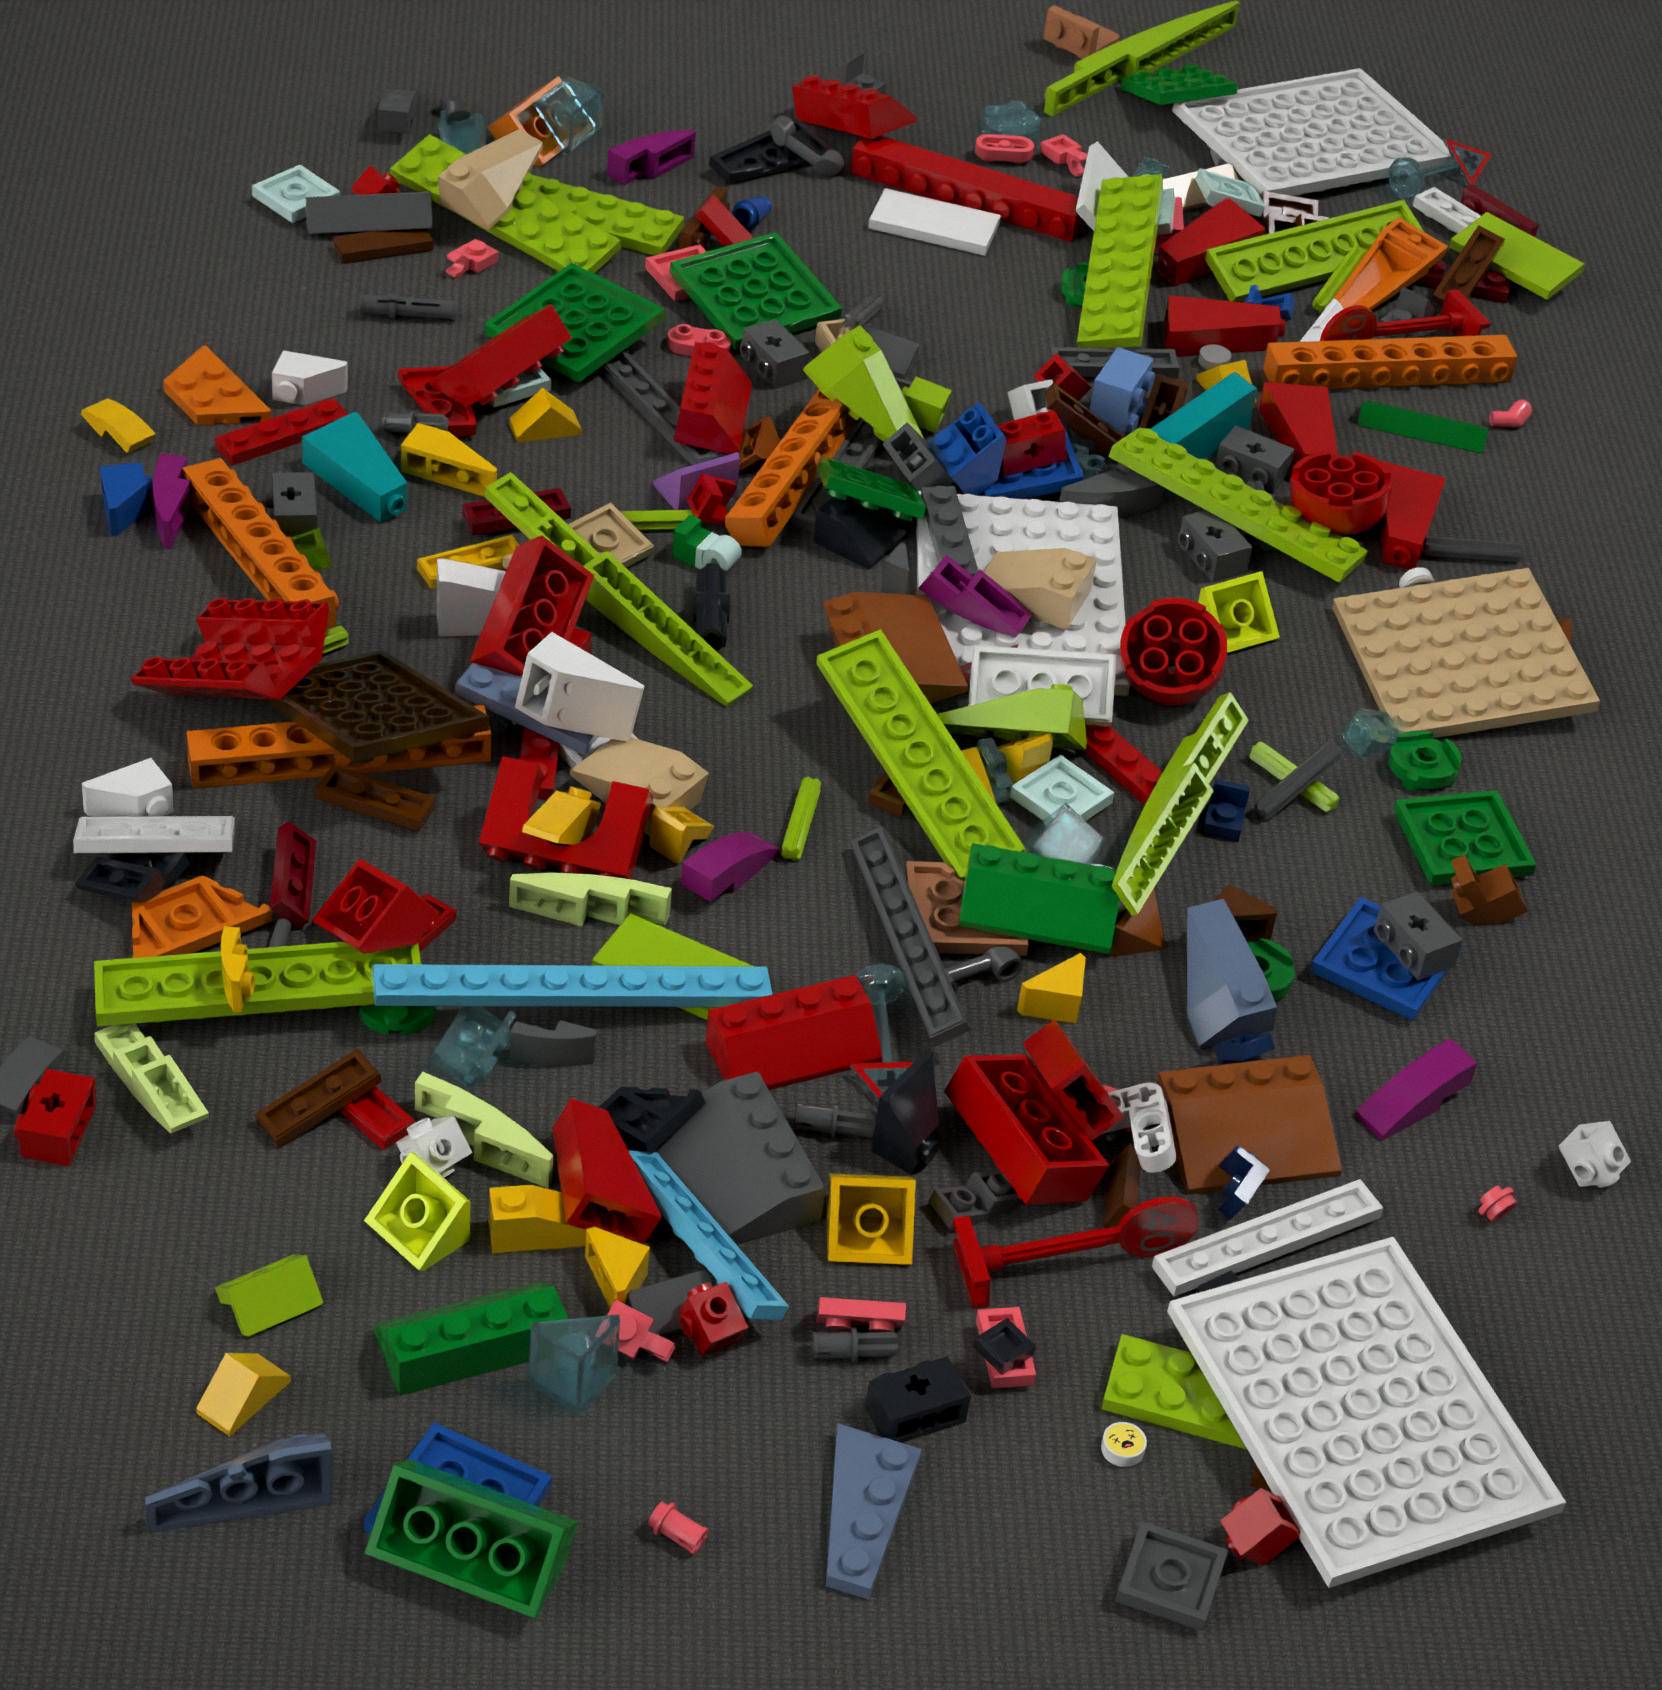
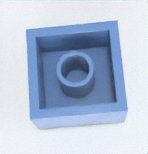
[1090,347,1155,436]

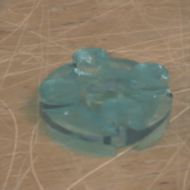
[982,100,1041,141]

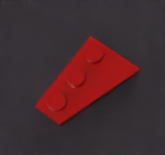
[398,366,477,437]

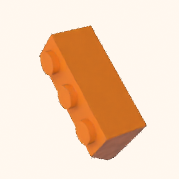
[487,76,592,167]

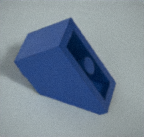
[100,462,153,536]

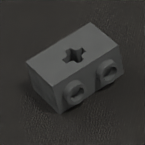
[740,319,810,389]
[883,422,954,491]
[1215,425,1294,494]
[266,472,317,543]
[1178,510,1252,582]
[1373,891,1463,980]

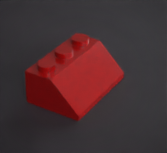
[312,859,440,954]

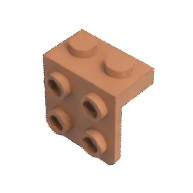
[1043,5,1119,59]

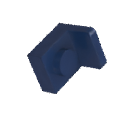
[1203,779,1250,842]
[1214,1033,1275,1065]
[1218,1145,1270,1219]

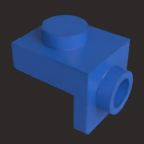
[1245,284,1295,322]

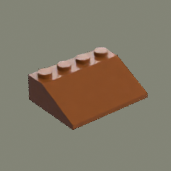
[823,592,969,704]
[1156,1055,1342,1195]

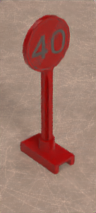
[1320,289,1491,341]
[952,1196,1199,1309]

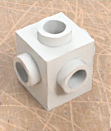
[396,1116,472,1178]
[1558,1121,1631,1188]

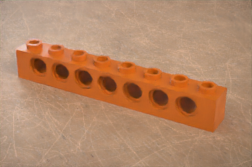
[1263,335,1518,389]
[725,389,861,547]
[182,458,339,629]
[186,705,492,789]

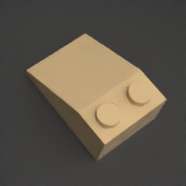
[984,548,1097,630]
[570,737,709,836]

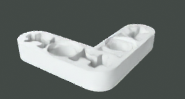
[1076,1083,1176,1173]

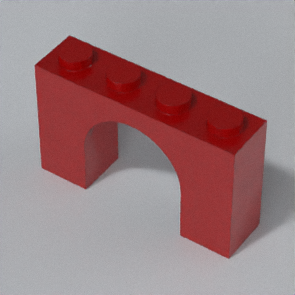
[479,756,653,880]

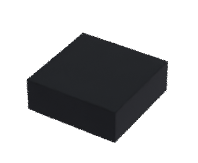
[973,1318,1036,1375]

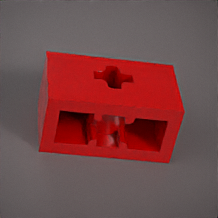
[997,410,1067,477]
[14,1069,97,1166]

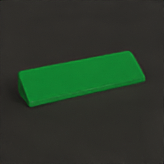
[1358,400,1488,453]

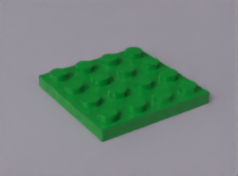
[669,232,842,350]
[484,263,666,383]

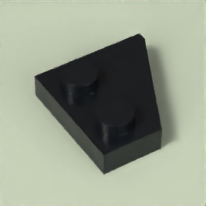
[599,1087,706,1154]

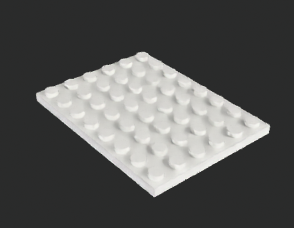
[1172,68,1457,196]
[917,491,1130,696]
[1167,1237,1566,1588]

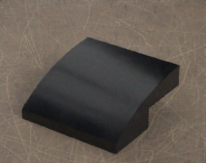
[75,852,189,902]

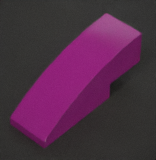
[607,130,696,185]
[153,453,192,549]
[918,554,1033,637]
[681,831,779,902]
[1355,1038,1478,1141]

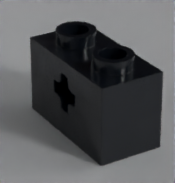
[865,1356,971,1443]

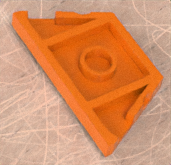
[163,345,272,426]
[132,875,273,958]

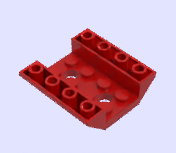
[130,598,330,700]

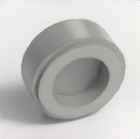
[1198,344,1231,370]

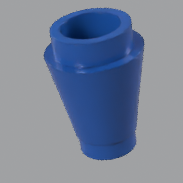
[732,196,772,230]

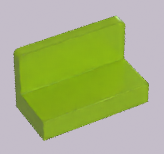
[215,1254,323,1336]

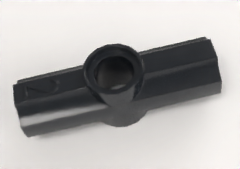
[693,563,730,651]

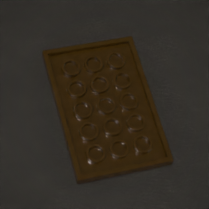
[262,650,489,763]

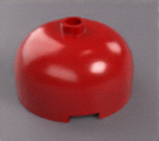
[1290,450,1392,536]
[1120,597,1227,706]

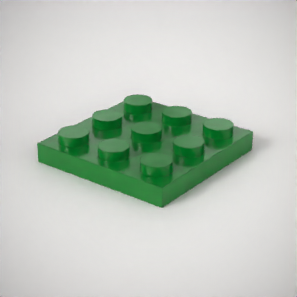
[1121,64,1237,105]
[816,456,926,521]
[1393,790,1537,886]

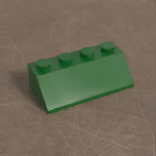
[958,843,1120,954]
[373,1282,569,1396]
[365,1459,579,1618]

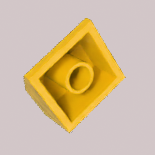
[826,1173,916,1265]

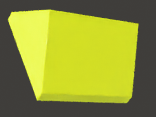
[1198,571,1280,653]
[364,1152,471,1271]

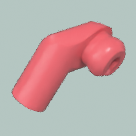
[1490,399,1532,428]

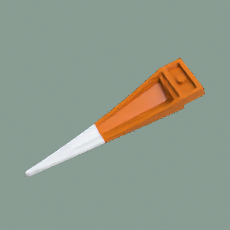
[1299,217,1448,342]

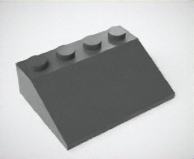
[654,1071,825,1245]

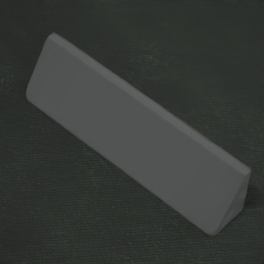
[306,191,433,234]

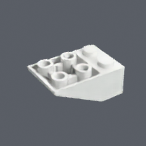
[515,632,645,742]

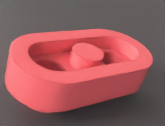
[975,134,1034,164]
[667,324,731,356]

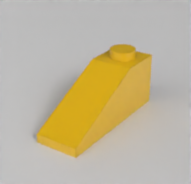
[401,423,497,496]
[522,786,601,845]
[488,1185,586,1253]

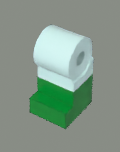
[672,515,742,571]

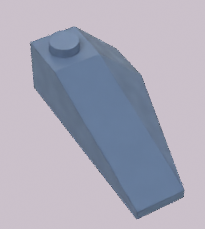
[1187,899,1277,1050]
[145,1433,332,1532]

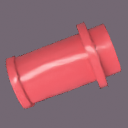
[648,1501,709,1555]

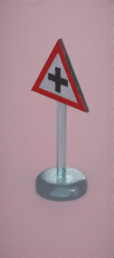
[1388,138,1492,199]
[849,964,913,1102]

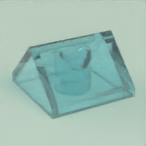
[533,77,604,155]
[1023,803,1104,865]
[528,1315,620,1416]

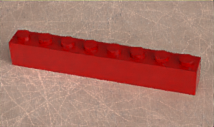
[850,136,1084,242]

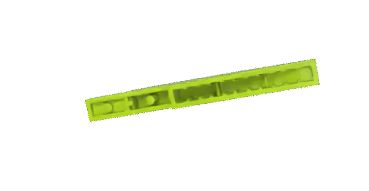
[1044,1,1240,117]
[484,472,753,707]
[1112,692,1249,916]

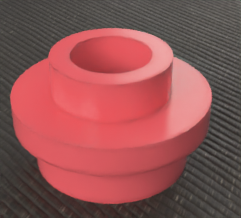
[1478,1186,1518,1223]

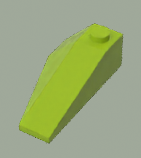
[803,325,925,442]
[937,684,1087,750]

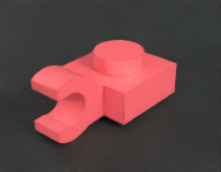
[1040,134,1087,177]
[446,239,499,278]
[595,1299,675,1363]

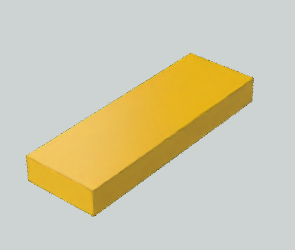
[417,535,519,589]

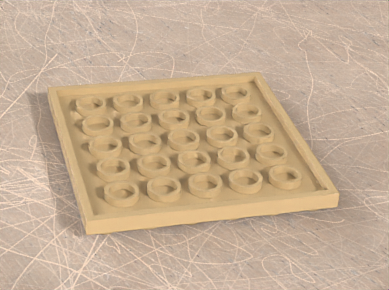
[1332,568,1600,742]

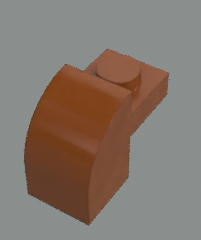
[1451,854,1528,925]

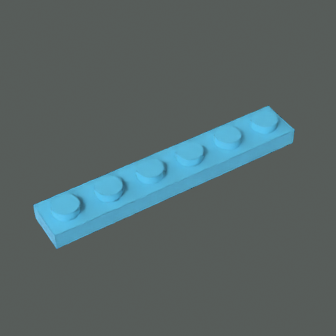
[628,1150,789,1321]

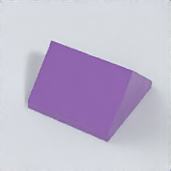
[653,452,740,510]

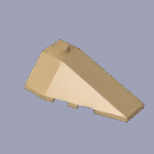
[438,130,543,230]

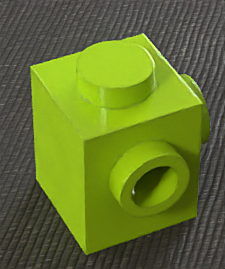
[901,376,952,433]

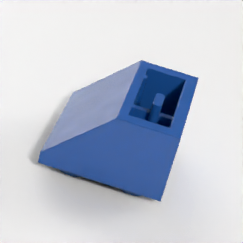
[927,402,1007,496]

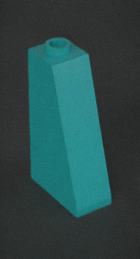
[1151,372,1257,459]
[302,412,407,523]

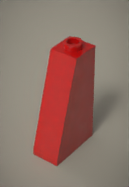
[1157,198,1266,287]
[1164,295,1285,357]
[1259,382,1338,468]
[1378,461,1446,570]
[1023,1019,1125,1141]
[552,1098,661,1245]

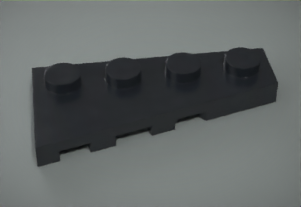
[709,118,835,183]

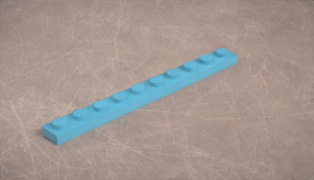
[372,964,772,1007]

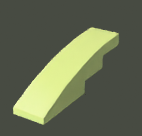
[509,873,672,926]
[95,1023,209,1133]
[415,1072,553,1188]

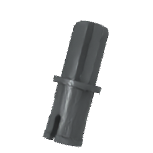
[382,410,449,433]
[795,1104,876,1138]
[811,1328,899,1363]

